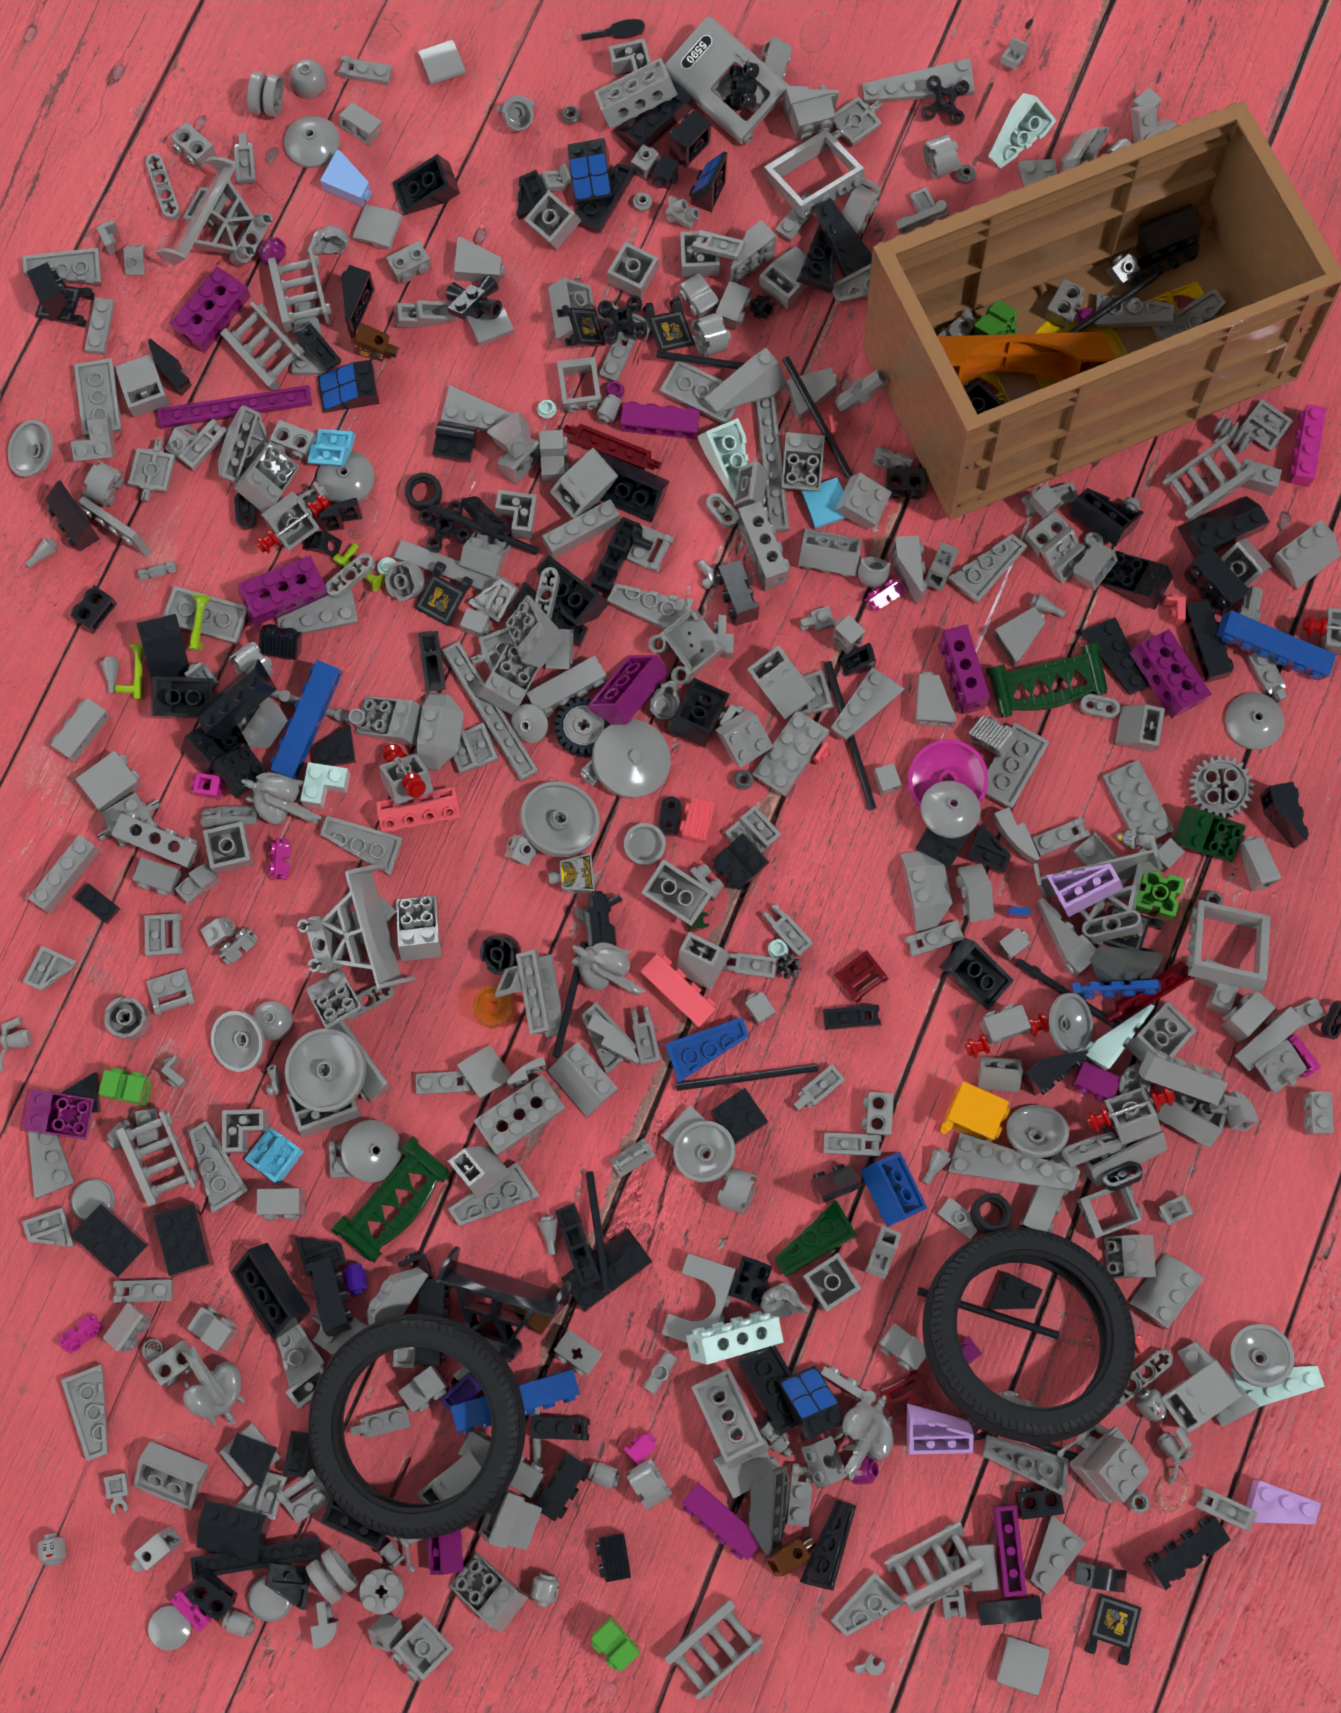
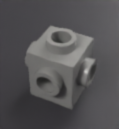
[1106,253,1140,285]
[504,833,537,866]

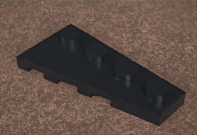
[574,163,636,233]
[813,198,872,278]
[796,224,835,293]
[508,582,588,647]
[1079,617,1149,695]
[799,1500,856,1591]

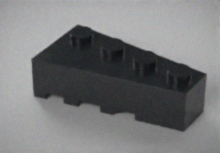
[1142,1515,1231,1590]

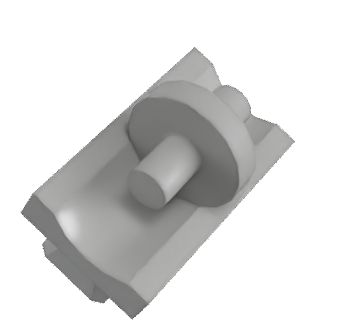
[666,196,700,229]
[690,864,724,901]

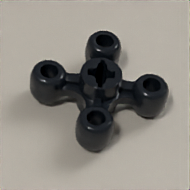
[726,62,759,111]
[921,75,970,126]
[598,295,647,345]
[418,501,471,553]

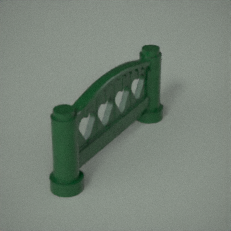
[986,643,1108,718]
[331,1136,451,1263]

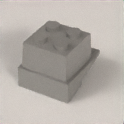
[782,85,839,140]
[1069,1426,1150,1504]
[479,1489,542,1550]

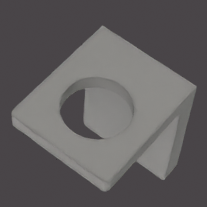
[123,244,147,275]
[165,424,199,460]

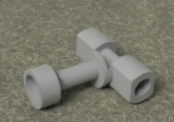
[643,1351,678,1395]

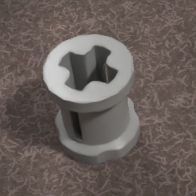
[378,1540,406,1570]

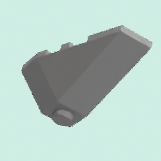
[704,348,787,414]

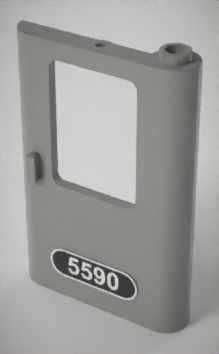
[665,16,790,145]

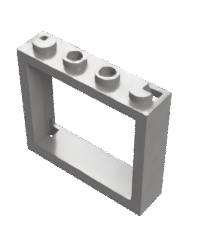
[764,129,865,219]
[1186,900,1271,992]

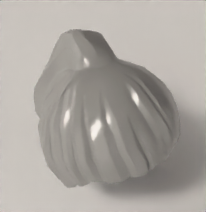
[307,225,349,256]
[649,680,680,720]
[760,1282,810,1318]

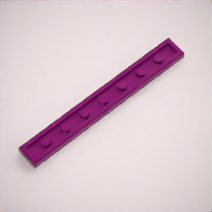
[157,385,312,429]

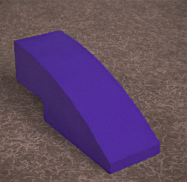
[440,1372,482,1412]

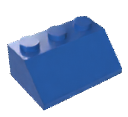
[860,1152,927,1227]

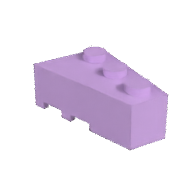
[1046,863,1123,917]
[906,1404,974,1455]
[1245,1479,1321,1524]

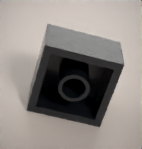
[669,110,711,168]
[26,262,74,321]
[711,1088,768,1145]

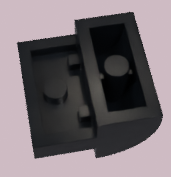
[432,421,478,463]

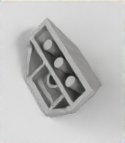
[1061,127,1110,172]
[218,405,269,484]
[417,693,464,771]
[900,851,953,932]
[367,1267,428,1326]

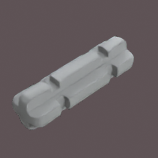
[138,561,177,581]

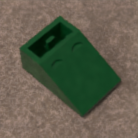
[1173,805,1246,863]

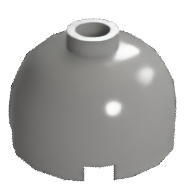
[290,59,328,99]
[385,561,425,601]
[252,1000,294,1042]

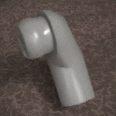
[698,560,716,589]

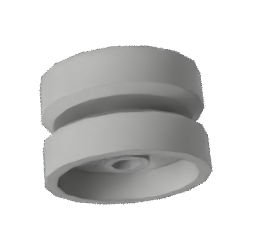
[247,71,284,117]
[306,1547,359,1605]

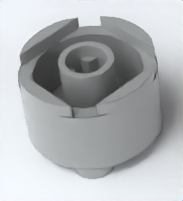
[923,134,962,179]
[691,313,731,357]
[82,461,125,507]
[229,642,273,676]
[104,997,151,1041]
[717,1167,758,1215]
[625,1458,673,1511]
[360,1567,406,1614]

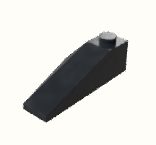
[536,555,609,626]

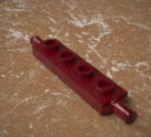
[563,424,662,470]
[1105,961,1191,1023]

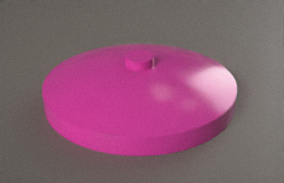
[908,739,989,807]

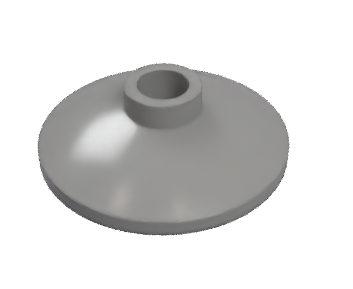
[511,704,548,743]

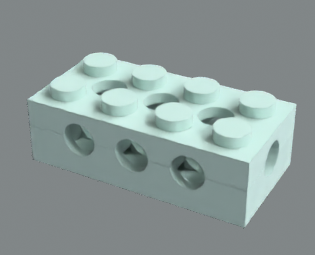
[686,1311,784,1365]

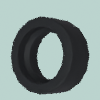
[405,472,442,511]
[970,1193,1012,1234]

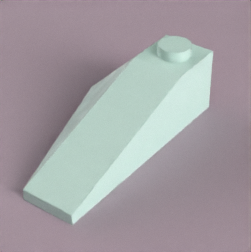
[988,93,1057,169]
[697,418,749,502]
[1084,1004,1155,1071]

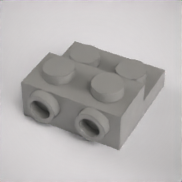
[390,1616,454,1683]

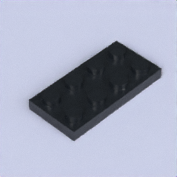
[735,1345,796,1436]

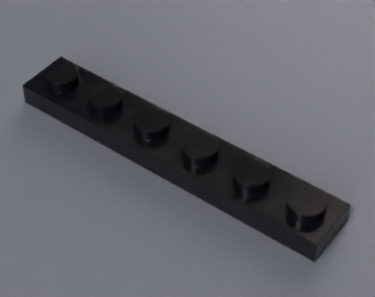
[190,1536,321,1579]

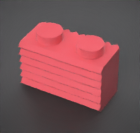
[679,797,715,844]

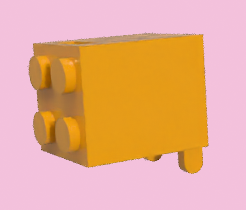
[940,1081,1010,1142]

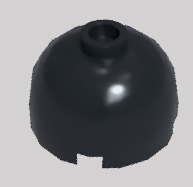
[480,933,521,975]

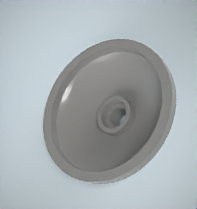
[284,116,340,168]
[8,420,53,477]
[317,450,375,504]
[1225,692,1285,750]
[920,781,981,838]
[1049,993,1093,1054]
[211,1010,265,1072]
[1006,1105,1069,1158]
[341,1120,402,1182]
[674,1121,736,1183]
[1230,1324,1294,1388]

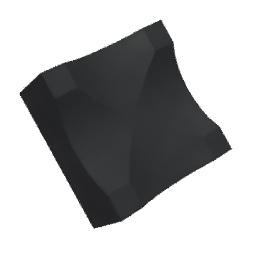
[212,745,268,798]

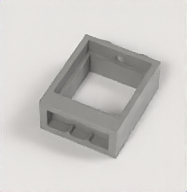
[557,357,601,413]
[1076,1185,1143,1239]

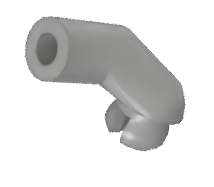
[266,1065,282,1096]

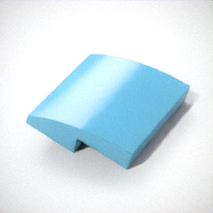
[307,429,356,467]
[801,478,847,529]
[244,1126,304,1185]

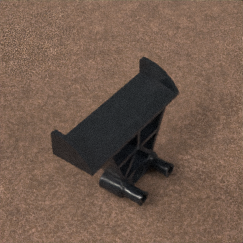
[437,1246,572,1363]

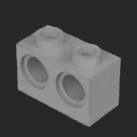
[170,122,216,169]
[1045,279,1085,328]
[270,420,316,461]
[1023,511,1070,557]
[832,615,866,654]
[862,1092,894,1137]
[147,1340,193,1387]

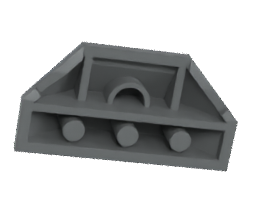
[1090,946,1164,986]
[749,1465,790,1555]

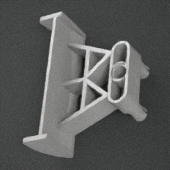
[155,156,273,266]
[1033,834,1163,947]
[297,864,416,989]

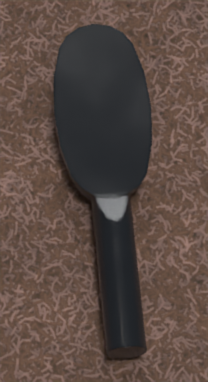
[581,19,645,41]

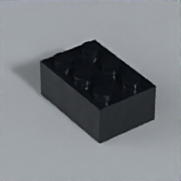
[1184,547,1250,616]
[71,1202,149,1278]
[153,1203,214,1277]

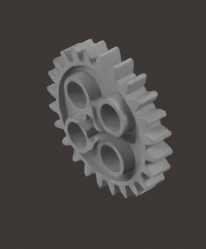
[1188,755,1255,818]

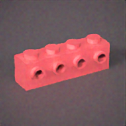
[376,787,461,832]
[640,954,718,1028]

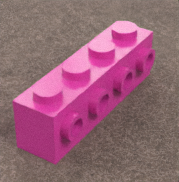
[1289,404,1326,487]

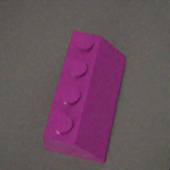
[587,655,668,725]

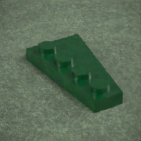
[775,1200,857,1278]

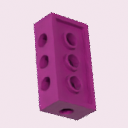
[170,266,251,354]
[238,555,327,626]
[938,624,990,715]
[1130,629,1212,719]

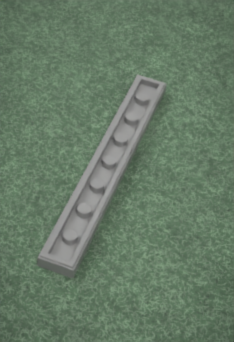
[755,396,789,533]
[442,641,539,782]

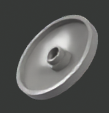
[592,719,671,799]
[520,781,600,857]
[285,1029,366,1112]

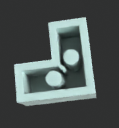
[300,762,351,809]

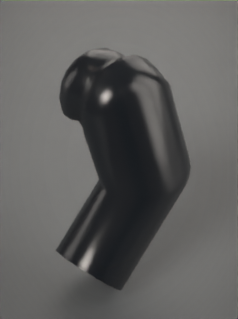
[630,524,654,551]

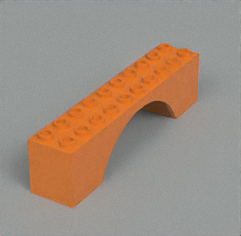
[937,332,1116,387]

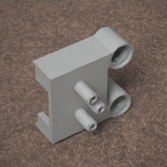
[649,609,726,684]

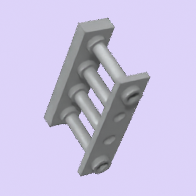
[268,248,332,333]
[220,301,307,390]
[1162,435,1256,521]
[516,950,563,1038]
[116,1108,198,1207]
[885,1522,987,1614]
[664,1598,764,1700]

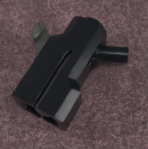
[574,891,623,946]

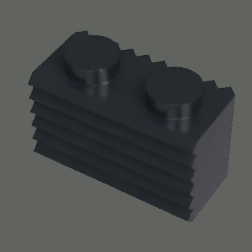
[259,624,302,660]
[595,1532,631,1582]

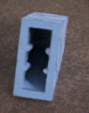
[320,150,372,207]

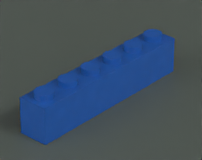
[1216,610,1336,680]
[270,660,343,780]
[449,1369,580,1434]

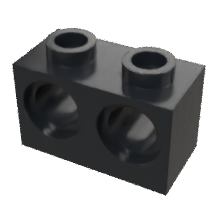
[885,468,926,499]
[70,585,117,634]
[729,1256,773,1306]
[1015,1485,1065,1520]
[185,1567,238,1621]

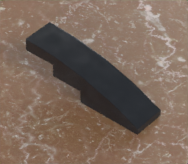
[591,517,640,594]
[555,1203,601,1288]

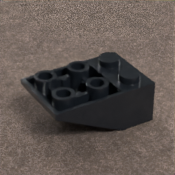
[1100,551,1173,610]
[181,725,248,775]
[1260,782,1309,849]
[1021,1050,1089,1096]

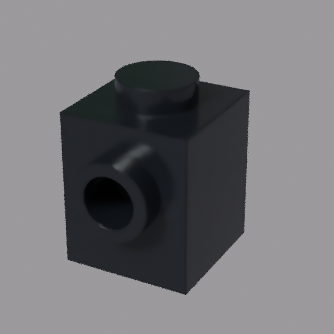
[652,155,679,190]

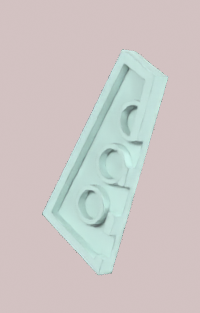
[1230,1366,1325,1406]

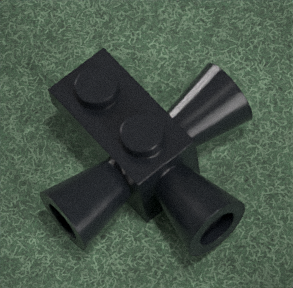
[446,275,502,320]

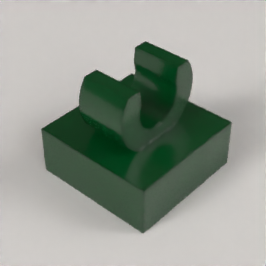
[686,910,709,932]

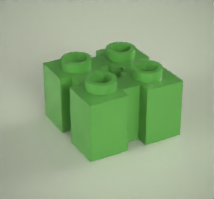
[974,299,1017,335]
[1135,871,1185,921]
[98,1068,154,1107]
[591,1616,640,1672]

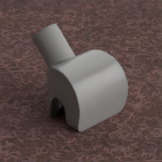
[854,1653,886,1676]

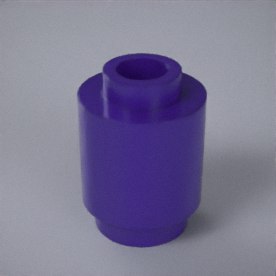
[344,1264,368,1296]

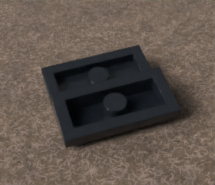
[319,498,363,532]

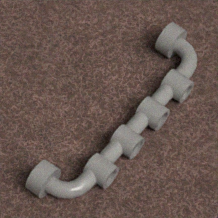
[270,690,365,726]

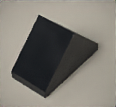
[839,643,876,676]

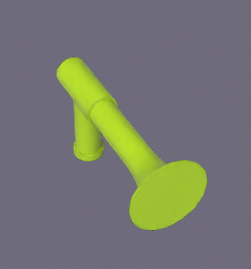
[333,543,385,592]
[189,594,212,651]
[115,644,144,700]

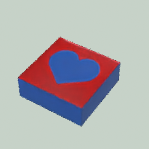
[1007,906,1030,919]

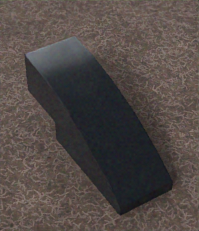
[148,338,192,396]
[418,631,446,692]
[977,1596,1042,1626]

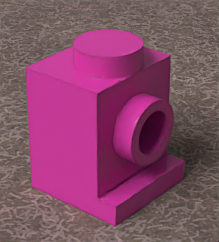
[191,773,224,800]
[624,1431,657,1465]

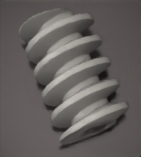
[1213,412,1256,454]

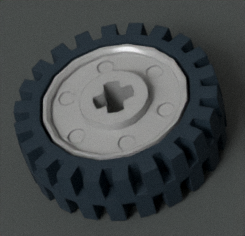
[555,697,611,758]

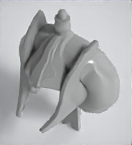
[242,772,322,825]
[571,942,645,996]
[182,1346,245,1426]
[833,1395,894,1480]

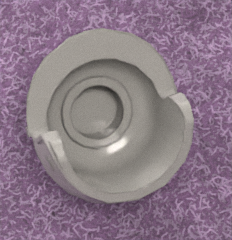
[502,95,534,132]
[857,556,891,587]

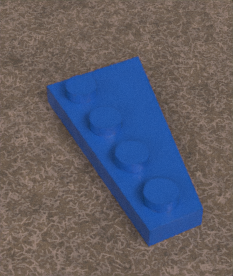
[1073,980,1161,1000]
[665,1017,749,1083]

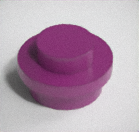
[1076,308,1095,326]
[605,381,624,399]

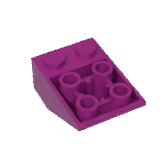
[19,1089,94,1140]

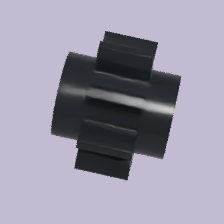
[750,295,774,319]
[775,954,802,979]

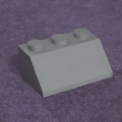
[548,277,594,341]
[1271,519,1341,590]
[798,528,862,577]
[548,1042,618,1118]
[1156,1088,1226,1148]
[1129,1253,1204,1329]
[133,1441,208,1511]

